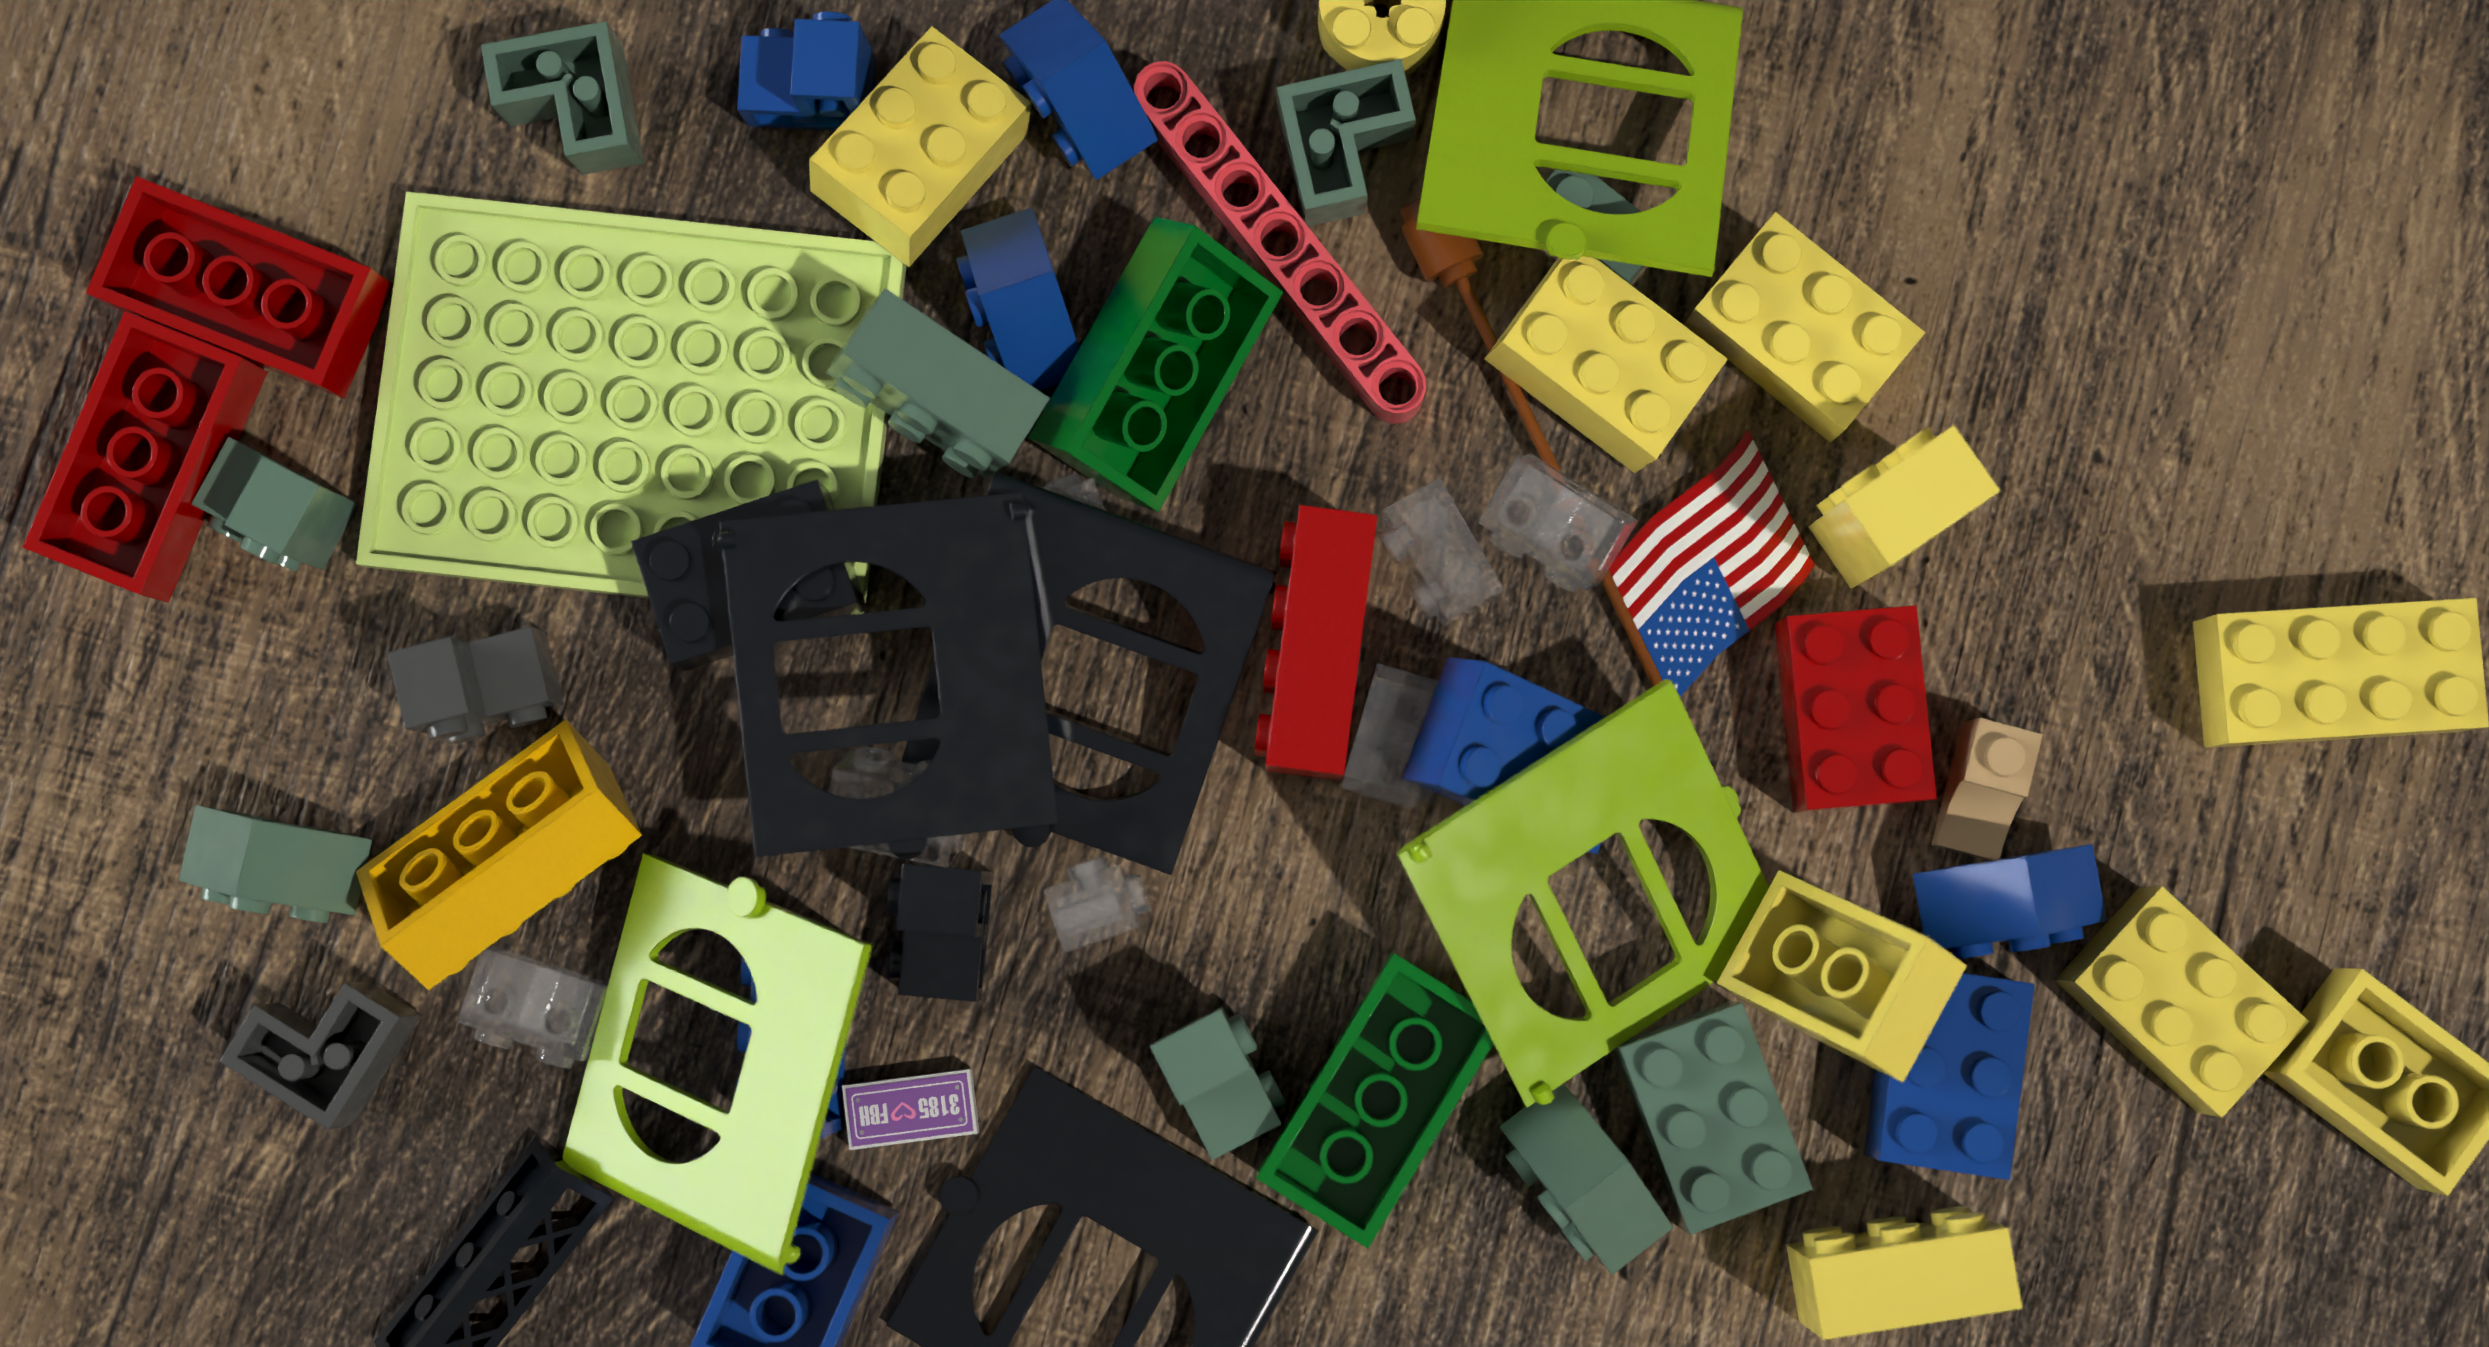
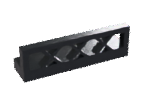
[374,1137,614,1347]

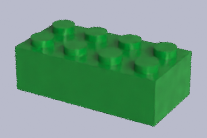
[1028,217,1283,513]
[1256,952,1494,1249]

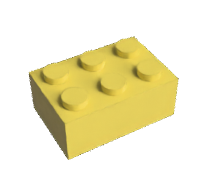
[809,26,1031,267]
[1684,212,1926,443]
[1484,256,1728,473]
[1808,425,2000,589]
[1717,870,1967,1083]
[2054,886,2309,1118]
[2263,968,2489,1196]
[1786,1206,2022,1340]

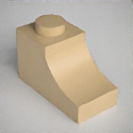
[1931,718,2043,861]

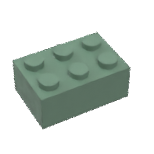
[826,288,1050,478]
[1613,1001,1813,1235]

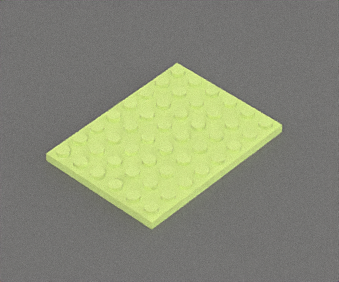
[356,191,906,614]

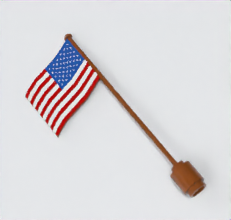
[1399,197,1815,697]

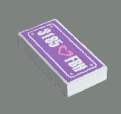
[842,1068,979,1150]

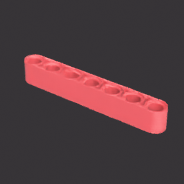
[1134,61,1426,424]

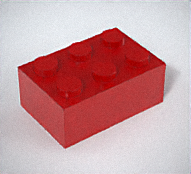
[1774,605,1937,813]

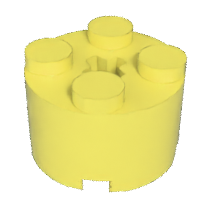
[1318,0,1446,77]

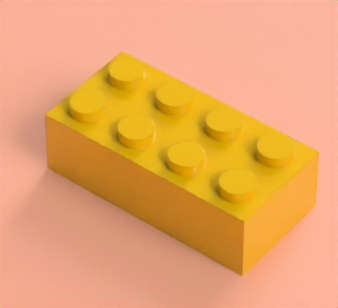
[356,719,642,990]

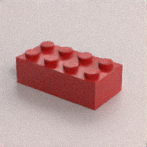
[86,176,393,399]
[22,311,268,603]
[1254,505,1377,781]

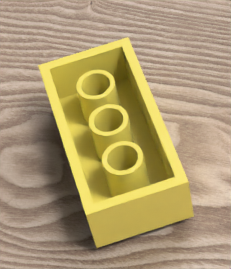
[2193,598,2489,748]

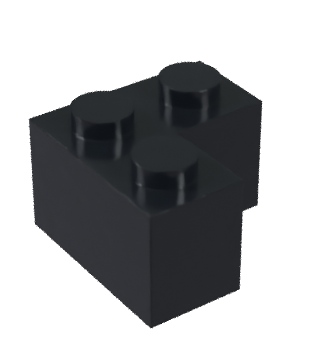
[887,864,994,1002]

